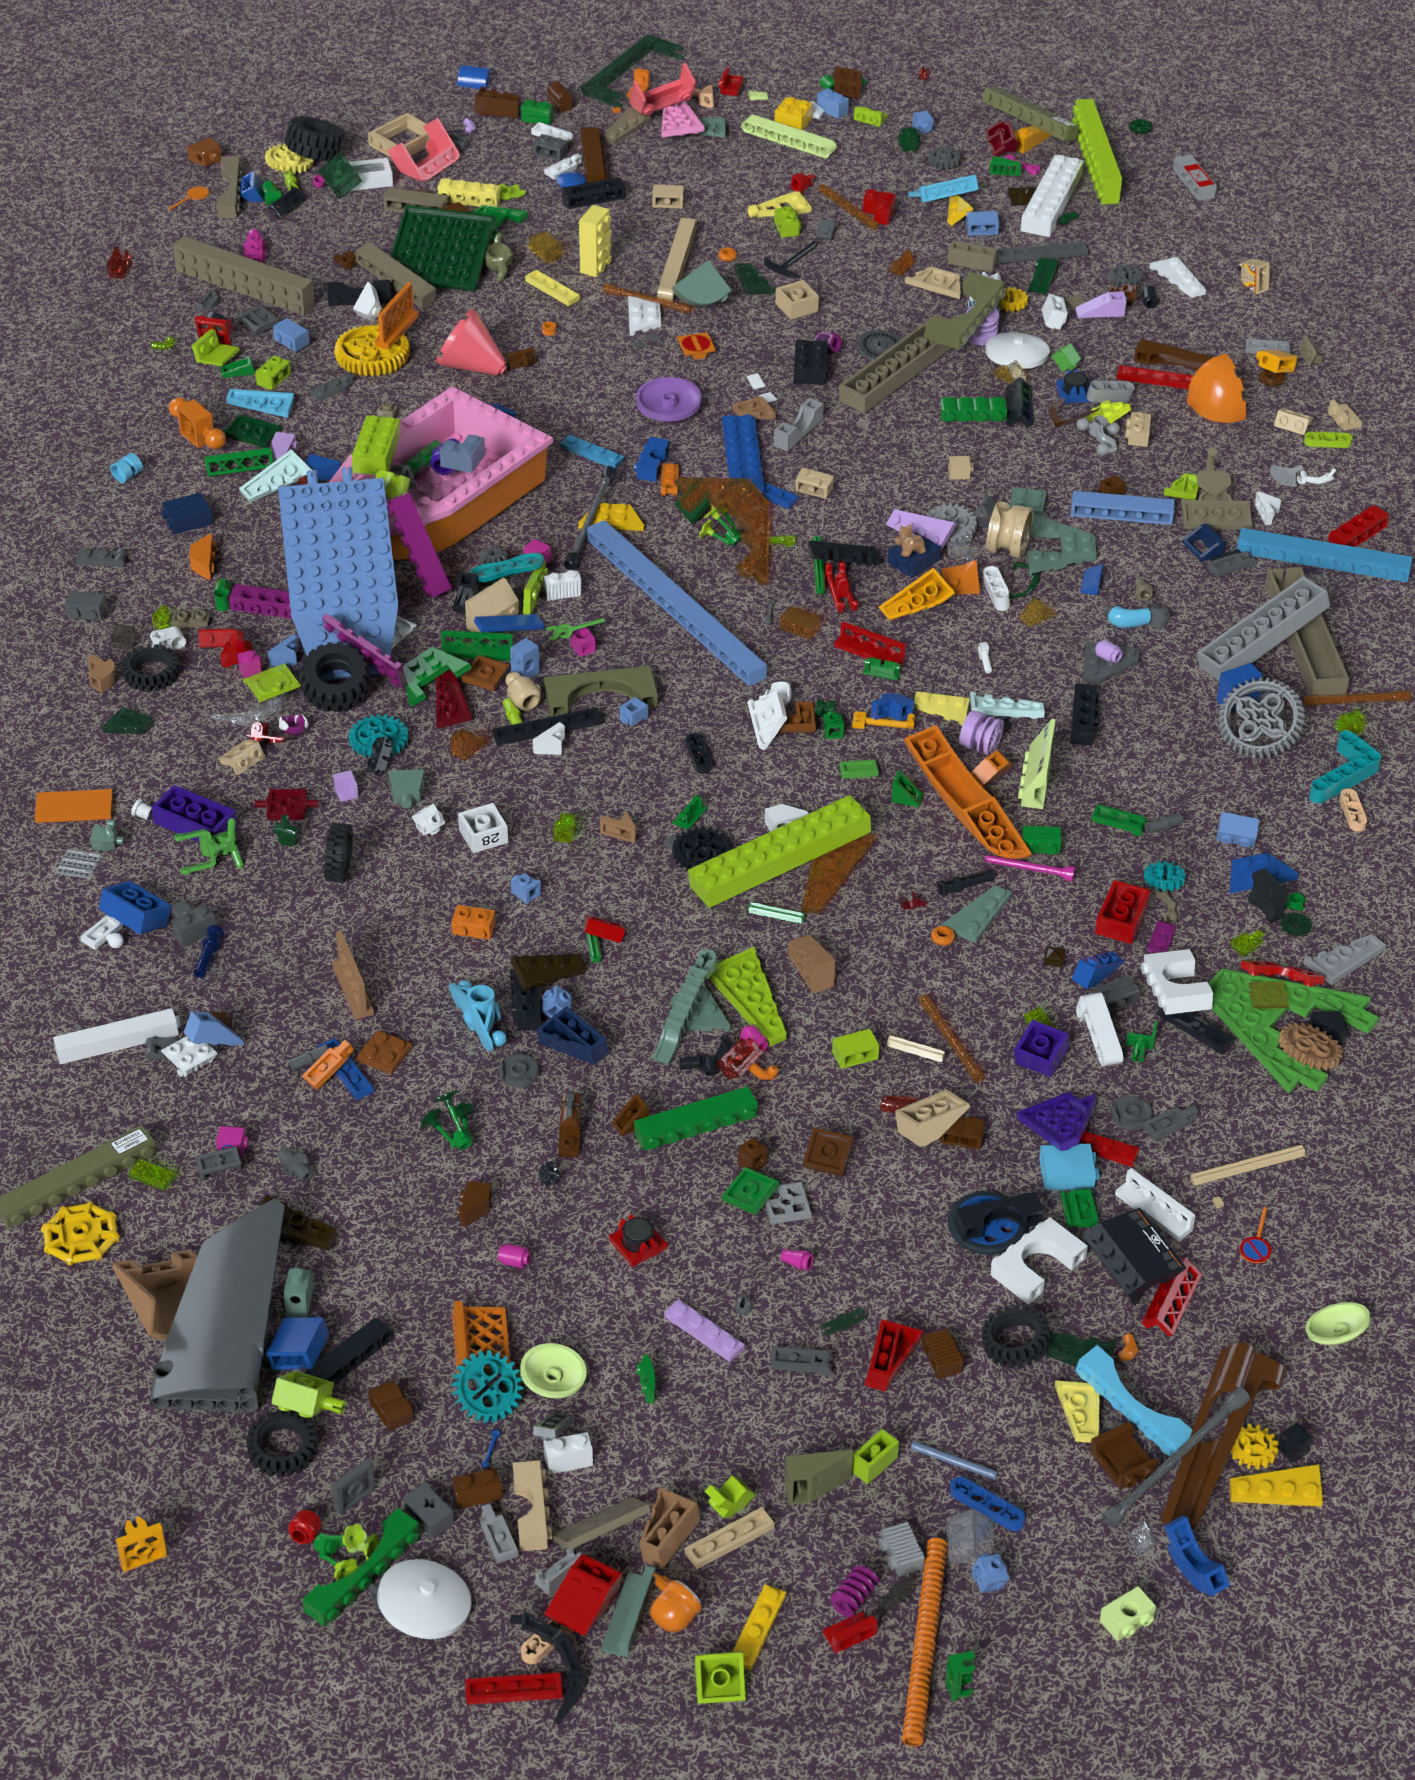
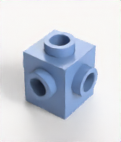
[541,985,571,1018]
[972,1553,1009,1593]

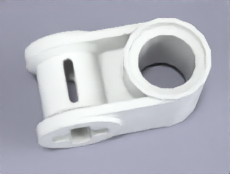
[150,626,186,650]

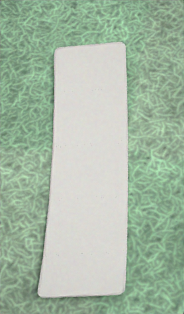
[747,373,778,402]

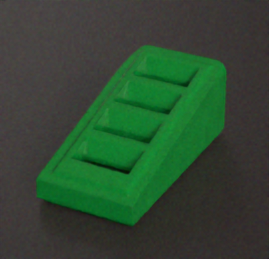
[989,156,1022,176]
[221,356,256,378]

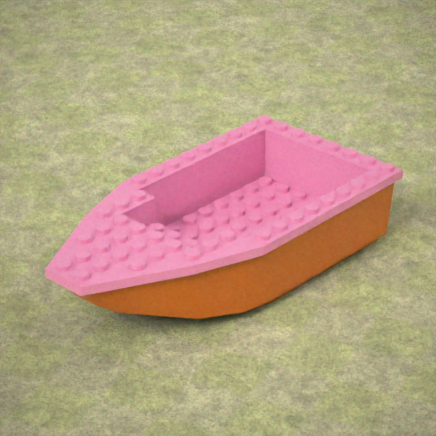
[329,386,553,559]

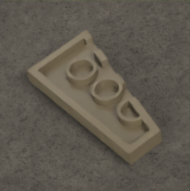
[603,107,652,145]

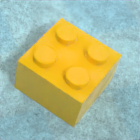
[775,97,813,130]

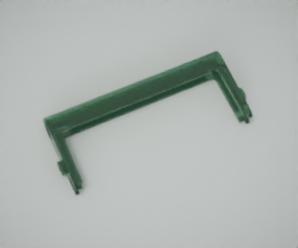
[581,35,684,108]

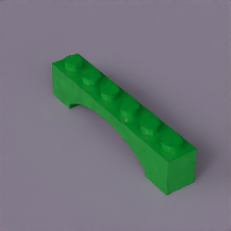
[302,1508,419,1627]

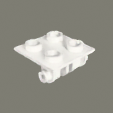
[161,1036,217,1077]

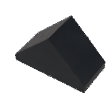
[1309,1011,1347,1046]

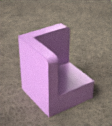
[333,770,358,802]

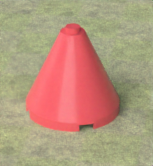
[436,309,507,376]

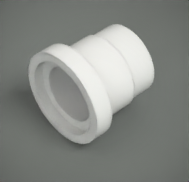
[131,799,153,820]

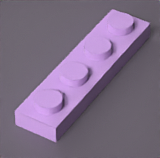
[664,1299,745,1362]

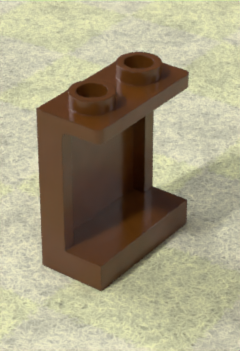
[1090,1422,1159,1491]

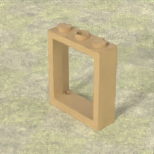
[368,113,431,157]

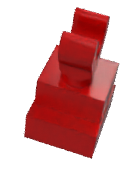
[790,173,816,193]

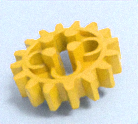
[996,287,1028,312]

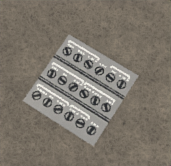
[55,849,102,879]

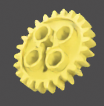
[265,143,314,174]

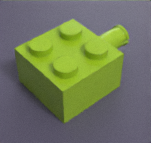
[271,1370,346,1418]

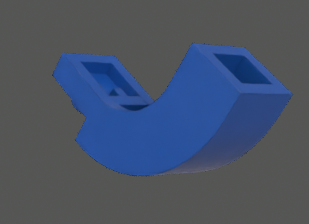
[1164,1516,1230,1596]

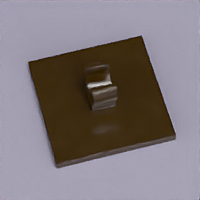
[1007,185,1037,206]

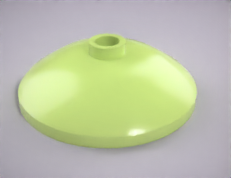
[1305,1302,1371,1345]
[520,1343,587,1398]

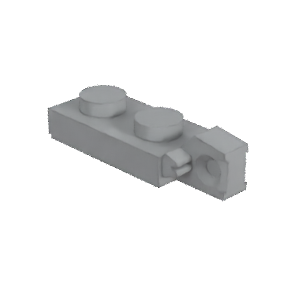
[480,1504,518,1564]

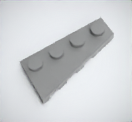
[1303,934,1386,985]

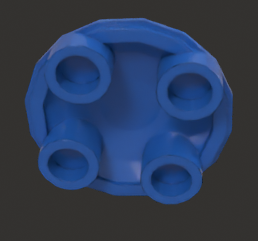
[557,171,586,189]

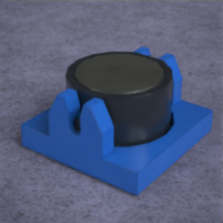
[1056,370,1091,403]

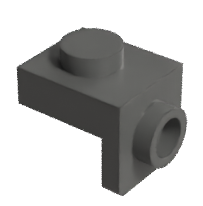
[816,219,835,241]

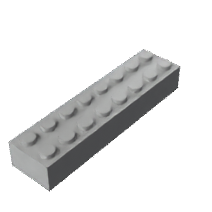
[1197,576,1330,681]

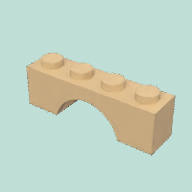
[513,1460,552,1551]

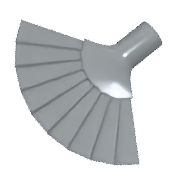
[1270,464,1303,487]

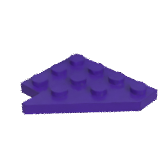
[1017,1092,1096,1151]

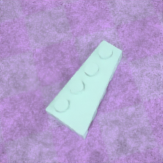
[239,450,313,502]
[970,692,1045,719]

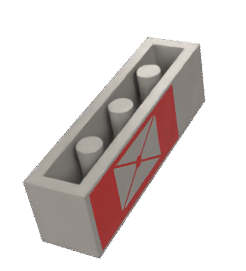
[1173,154,1217,201]

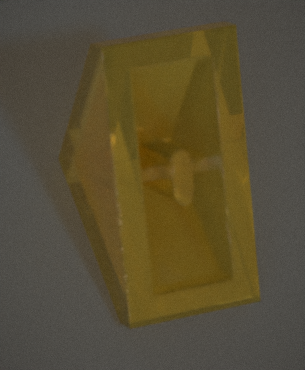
[1019,597,1057,628]

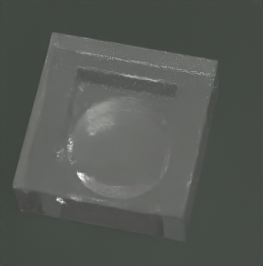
[1127,1523,1158,1556]

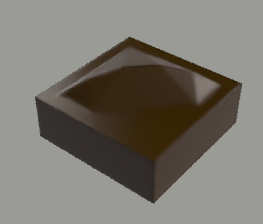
[1043,946,1065,967]

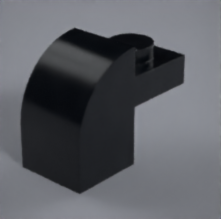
[452,571,479,614]

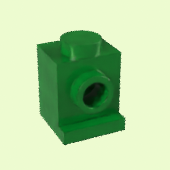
[823,711,844,739]

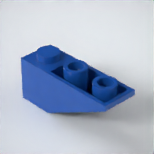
[1072,951,1125,989]

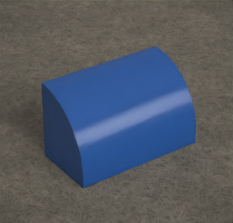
[457,65,490,89]
[240,171,264,202]

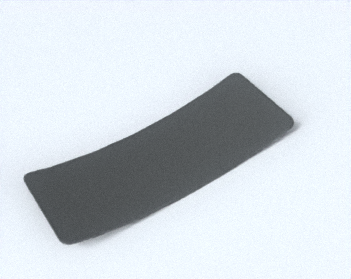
[630,333,659,349]

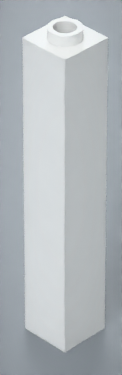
[53,1008,181,1064]

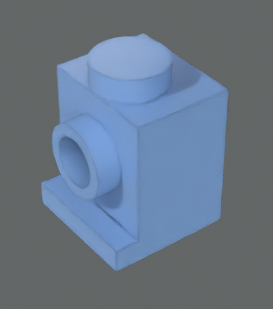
[912,111,934,134]
[620,697,648,726]
[511,873,541,904]

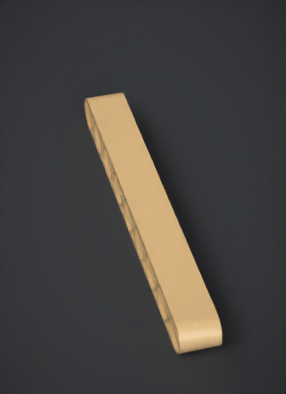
[658,218,697,301]

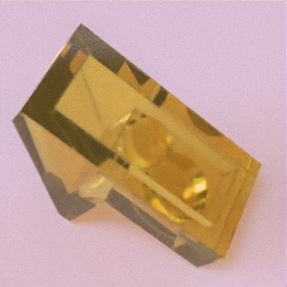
[992,360,1028,384]

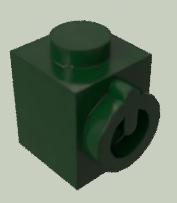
[898,127,920,151]

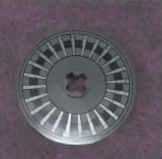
[857,330,901,361]

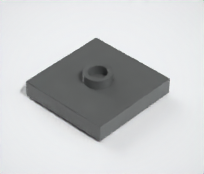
[332,1458,375,1515]

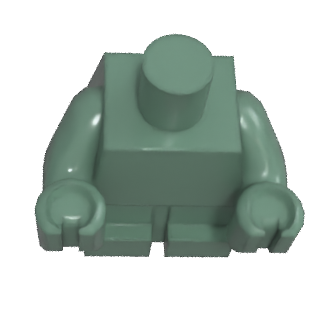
[90,819,124,851]

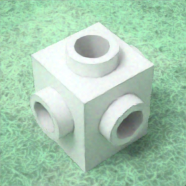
[411,804,445,835]

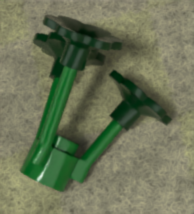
[420,1090,474,1150]

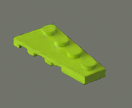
[523,561,548,615]

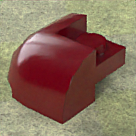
[985,121,1018,157]

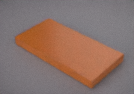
[35,789,113,823]

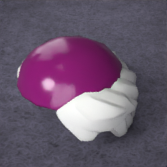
[279,715,309,736]

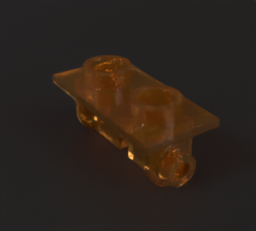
[887,250,916,276]

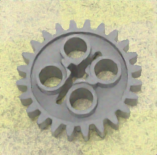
[926,503,977,548]

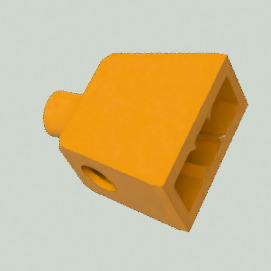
[1256,350,1298,373]

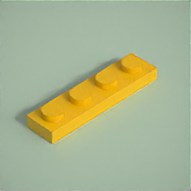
[732,1585,786,1671]

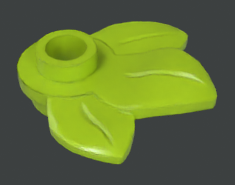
[499,183,526,200]

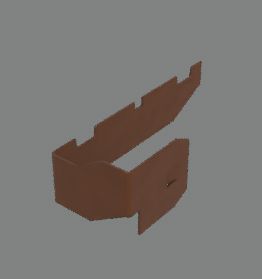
[1049,399,1101,427]

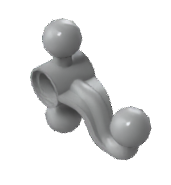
[1076,415,1120,456]

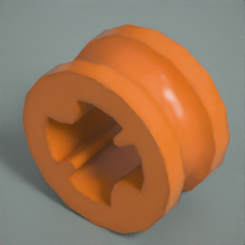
[542,321,556,336]

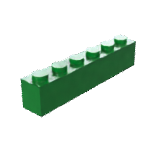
[634,1086,758,1151]

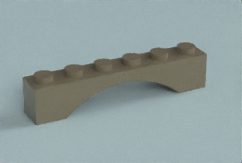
[217,156,243,218]

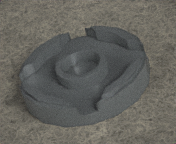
[498,1054,539,1088]
[1111,1096,1152,1130]

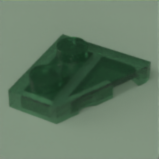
[102,707,153,734]

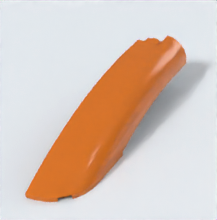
[904,725,1032,859]

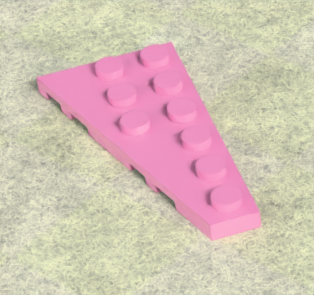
[662,101,704,137]

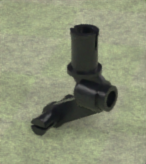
[679,1035,732,1076]

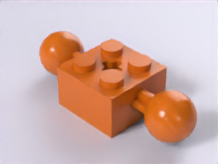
[169,397,226,450]

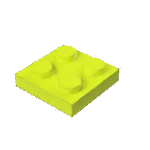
[1085,401,1131,424]

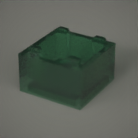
[317,153,362,199]

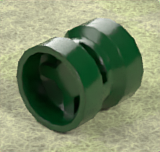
[816,699,835,717]

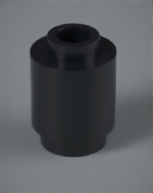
[1141,286,1159,309]

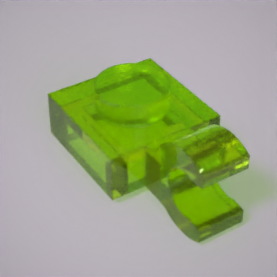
[151,605,170,630]
[1230,930,1265,957]

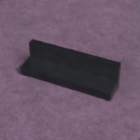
[1006,376,1032,428]

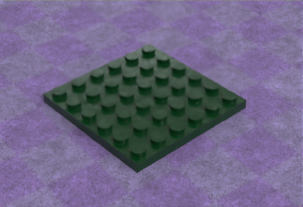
[390,205,496,292]

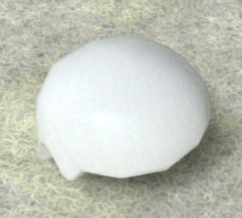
[765,681,792,706]

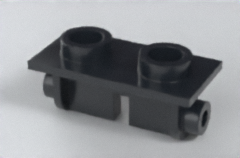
[366,737,393,776]

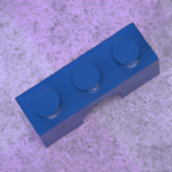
[634,437,669,482]

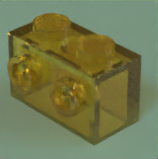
[529,231,562,263]

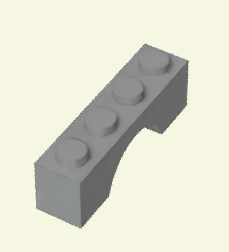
[774,398,824,452]

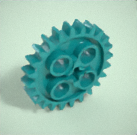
[349,714,408,759]
[451,1350,523,1424]

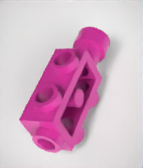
[244,229,266,263]

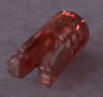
[880,1096,918,1113]

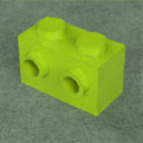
[774,206,801,238]
[255,356,291,390]
[832,1029,879,1069]
[852,1429,899,1484]

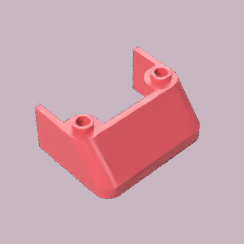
[629,63,696,115]
[387,118,459,182]

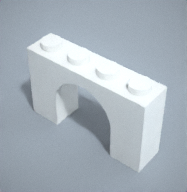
[1141,949,1213,1015]
[991,1217,1088,1305]

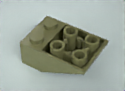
[784,1449,853,1505]

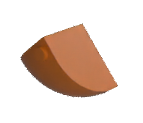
[1187,354,1246,423]

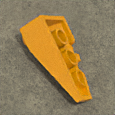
[879,568,955,621]

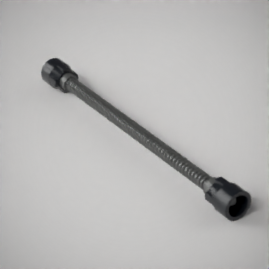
[563,466,617,570]

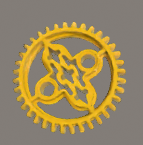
[334,324,410,377]

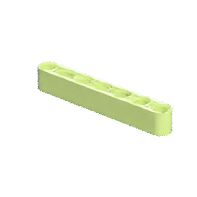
[741,115,837,158]

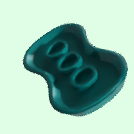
[469,553,545,582]

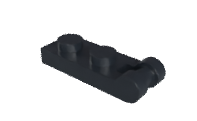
[268,187,305,219]

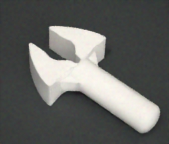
[978,642,992,674]

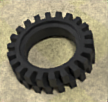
[122,644,179,692]
[323,822,354,883]
[981,1305,1051,1368]
[246,1409,318,1477]

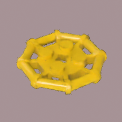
[41,1201,120,1266]

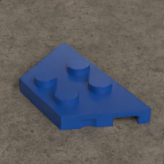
[1229,853,1299,894]

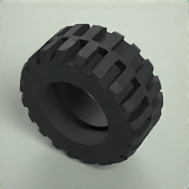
[284,116,344,161]
[300,642,370,712]

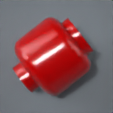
[288,1510,322,1544]

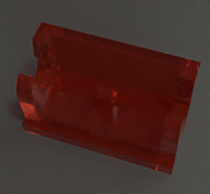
[107,247,131,279]
[716,1038,764,1080]

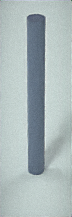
[911,1441,998,1480]

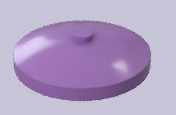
[636,377,701,421]

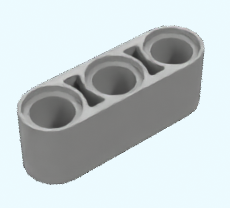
[1086,381,1135,403]

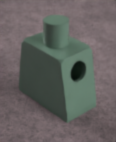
[388,769,425,809]
[284,1268,314,1318]

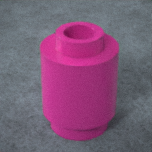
[740,1025,768,1054]
[498,1244,531,1268]

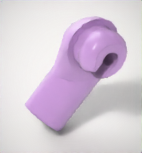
[463,118,476,134]

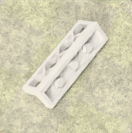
[1115,1168,1195,1242]

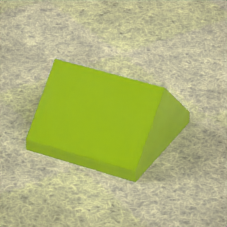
[695,1651,746,1704]

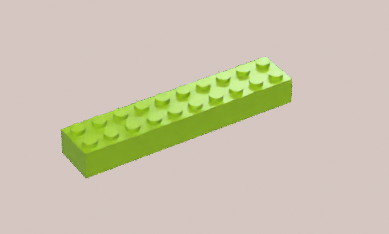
[1071,99,1122,204]
[688,795,871,908]

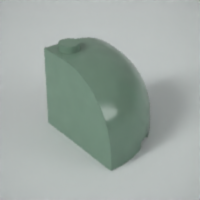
[671,260,732,307]

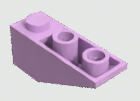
[1075,292,1126,318]
[271,432,298,461]

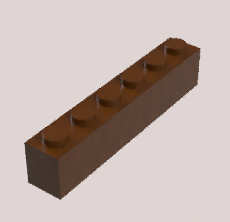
[581,127,608,183]

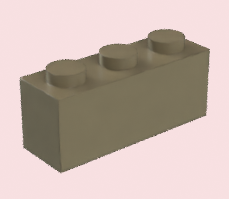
[948,240,998,272]

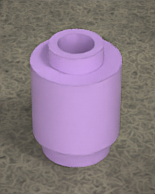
[1095,640,1123,663]

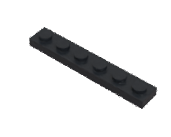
[492,707,602,746]

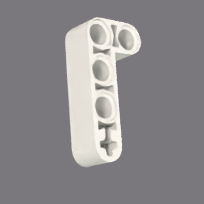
[1076,992,1123,1067]

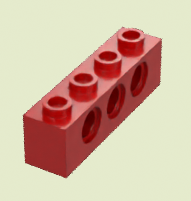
[1328,505,1389,547]

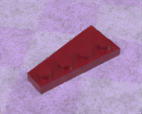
[436,670,472,729]

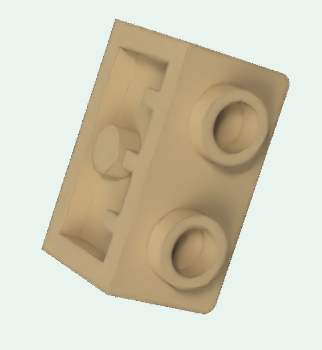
[1328,400,1362,431]
[1274,408,1314,435]
[219,740,265,775]

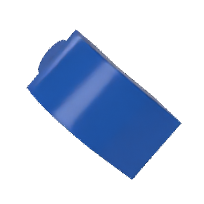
[871,693,914,721]

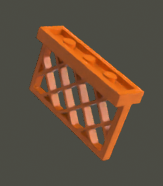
[375,282,419,350]
[452,1301,510,1373]

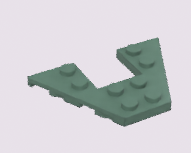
[1027,514,1096,576]

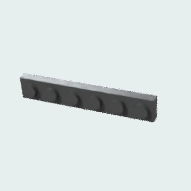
[997,242,1088,263]

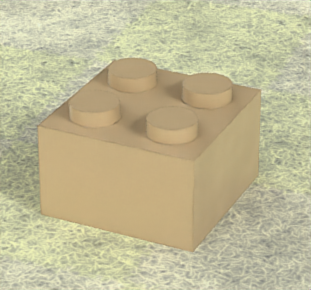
[775,280,819,320]

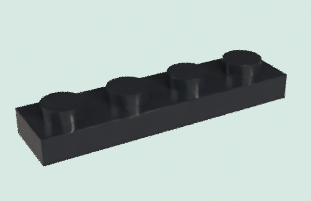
[1158,1007,1234,1055]

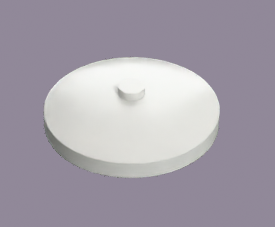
[985,332,1050,369]
[377,1559,471,1639]

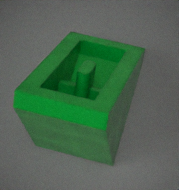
[891,770,924,807]

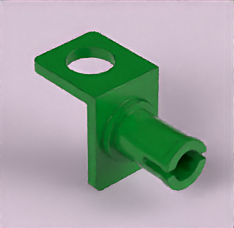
[1126,1021,1158,1063]

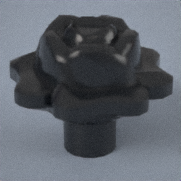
[538,1161,560,1187]

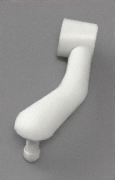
[1297,468,1336,484]

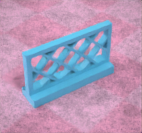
[908,175,978,202]

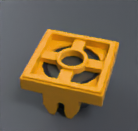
[116,1516,167,1572]

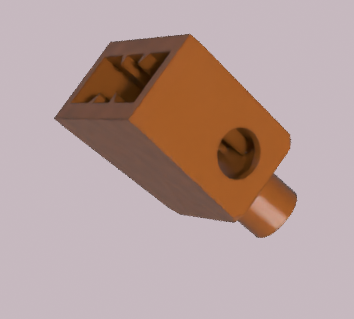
[187,137,222,166]

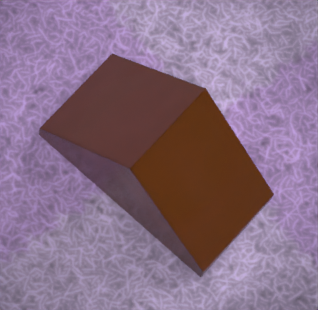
[611,1093,649,1136]

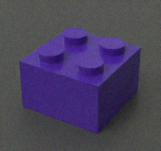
[1014,1020,1070,1078]

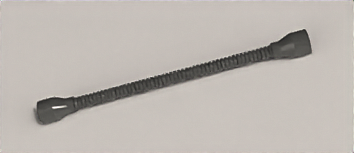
[1101,1387,1250,1528]

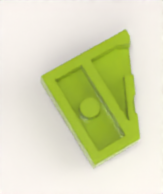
[1164,473,1199,500]

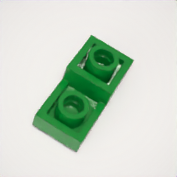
[636,1353,655,1404]

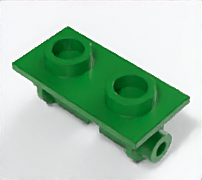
[863,657,901,680]
[672,795,707,830]

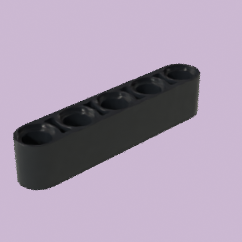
[304,1318,394,1386]

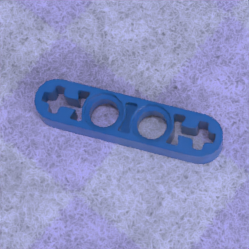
[950,1477,1025,1531]

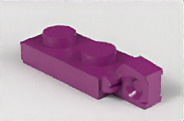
[1147,921,1176,954]

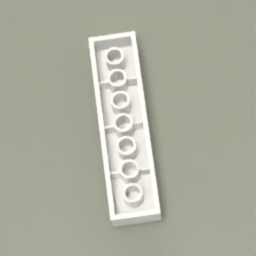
[1021,155,1084,237]

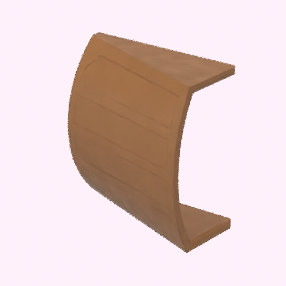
[112,1249,198,1341]

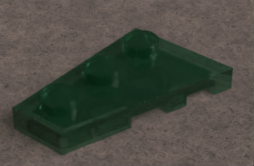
[734,263,776,295]
[1046,1332,1117,1368]

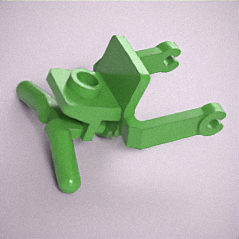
[174,818,244,875]

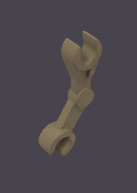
[1155,889,1177,925]

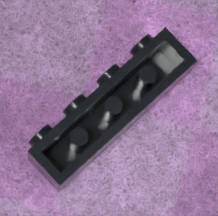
[510,968,541,1031]

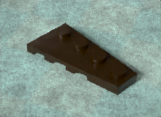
[510,954,588,991]
[260,1194,337,1251]

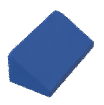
[1080,565,1103,595]

